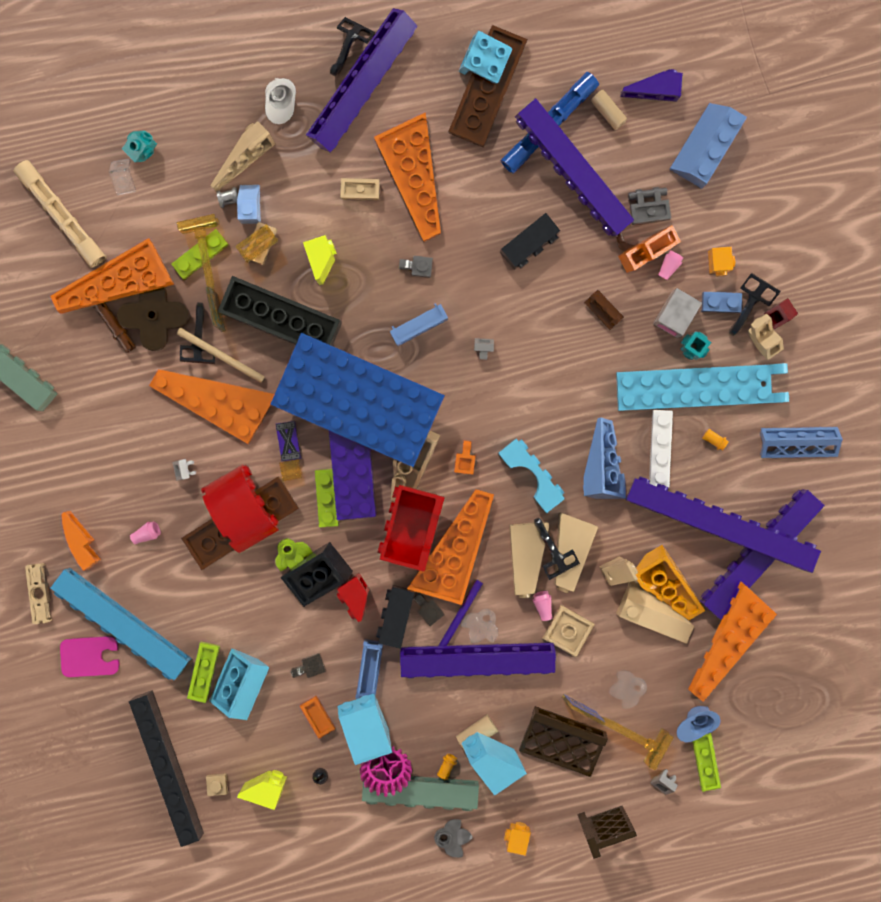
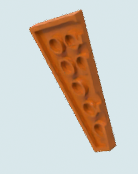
[374,112,441,242]
[50,238,174,314]
[149,369,275,444]
[407,489,494,605]
[688,581,777,702]

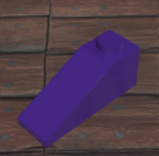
[620,69,683,102]

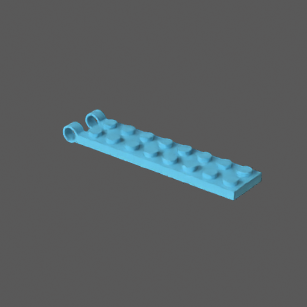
[616,363,789,411]

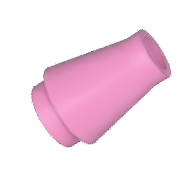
[658,250,683,281]
[130,521,161,545]
[533,591,552,621]

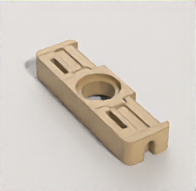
[25,563,52,624]

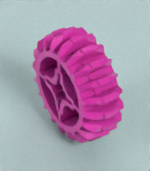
[360,746,412,797]

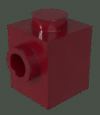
[764,298,798,330]

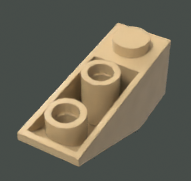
[599,556,638,586]

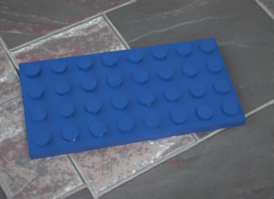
[270,333,445,467]

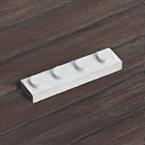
[649,410,673,487]

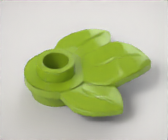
[275,539,313,571]

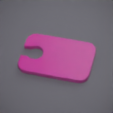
[60,636,119,677]

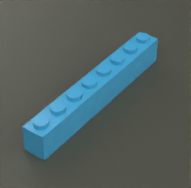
[50,568,192,680]

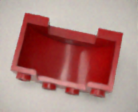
[201,464,279,554]
[377,484,445,572]

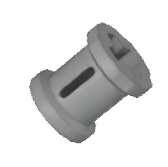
[216,187,238,208]

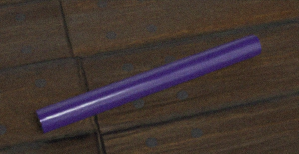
[438,580,483,646]

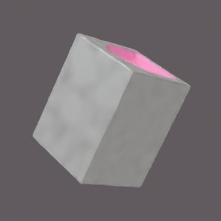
[653,288,702,338]

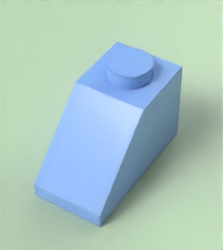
[237,185,261,224]

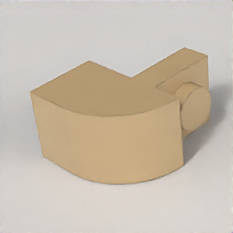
[748,314,784,360]

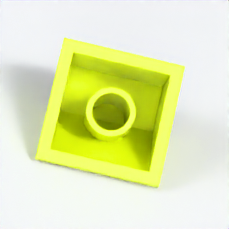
[303,235,337,285]
[237,770,287,810]

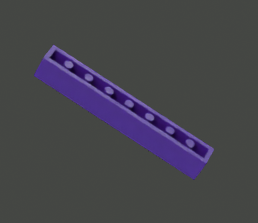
[306,8,417,153]
[515,98,634,237]
[700,489,825,619]
[400,643,556,678]

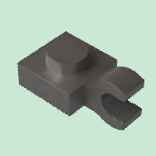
[399,256,433,278]

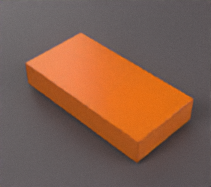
[300,695,336,739]

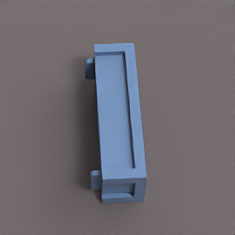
[390,303,448,346]
[355,639,383,699]

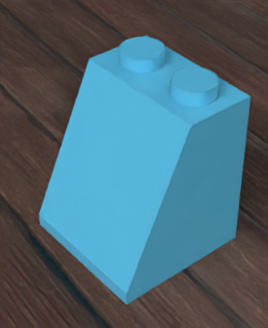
[338,694,392,765]
[462,732,527,795]

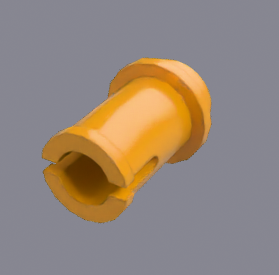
[702,429,729,451]
[437,753,457,780]

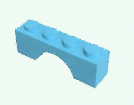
[498,439,565,513]

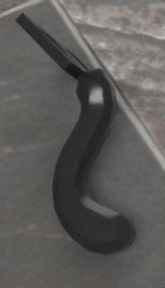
[330,17,375,76]
[729,273,781,336]
[180,302,215,364]
[534,517,580,580]

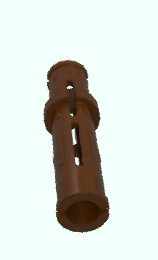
[93,303,136,353]

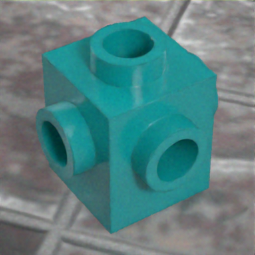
[122,130,157,163]
[680,331,712,360]

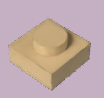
[206,773,228,796]

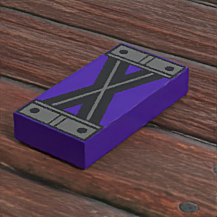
[276,421,301,462]

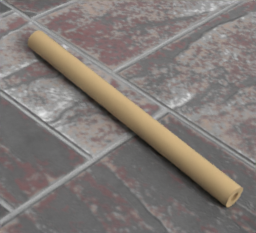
[177,328,265,383]

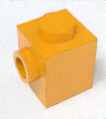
[708,247,736,277]
[504,822,531,856]

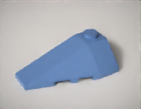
[583,417,626,499]

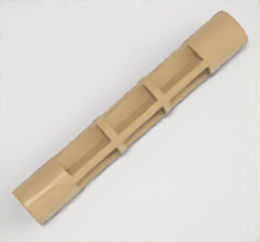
[13,160,106,268]

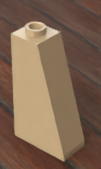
[554,512,598,593]
[509,522,549,598]

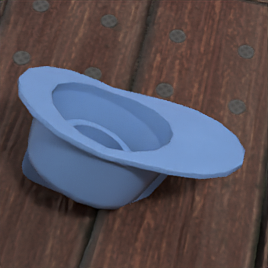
[676,706,721,742]

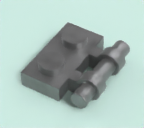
[628,187,671,225]

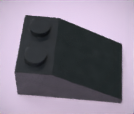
[281,542,353,607]

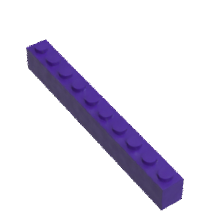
[626,476,821,573]

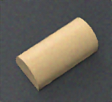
[591,90,627,131]
[456,714,498,751]

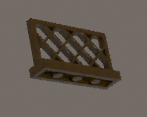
[519,706,608,777]
[577,805,637,859]

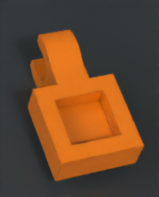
[454,440,476,475]

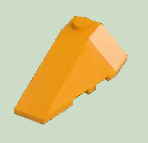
[635,545,705,620]

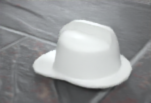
[265,78,296,124]

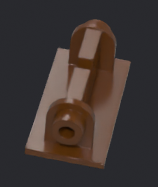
[584,290,624,330]

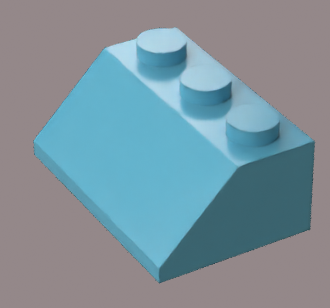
[209,648,269,720]

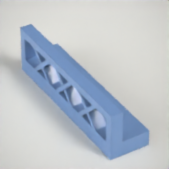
[760,427,843,458]

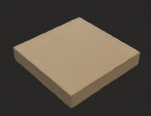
[542,605,595,657]

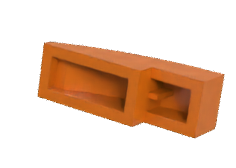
[618,225,681,273]
[61,511,101,571]

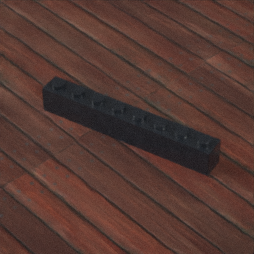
[128,690,204,847]

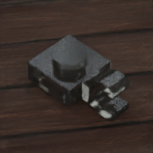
[414,593,445,626]
[290,653,326,678]

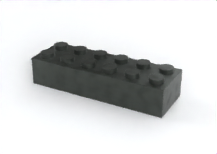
[217,276,342,346]

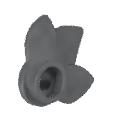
[434,819,473,858]

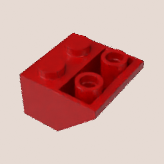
[337,573,370,622]

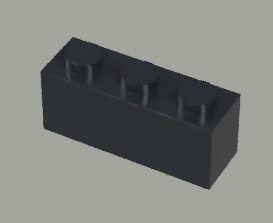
[500,213,561,270]
[376,585,415,649]

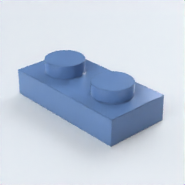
[701,292,742,313]

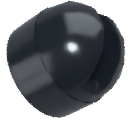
[312,768,328,785]

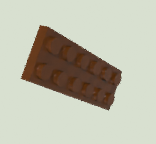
[448,25,528,148]
[181,476,299,571]

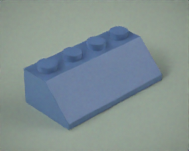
[670,103,747,189]

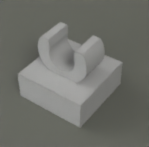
[474,338,494,360]
[173,459,196,481]
[650,769,678,795]

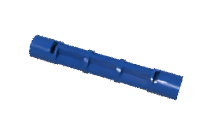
[500,72,599,174]

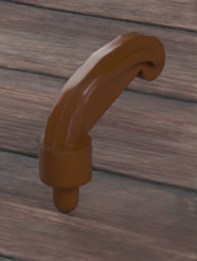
[616,232,634,251]

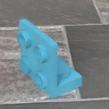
[458,30,512,84]

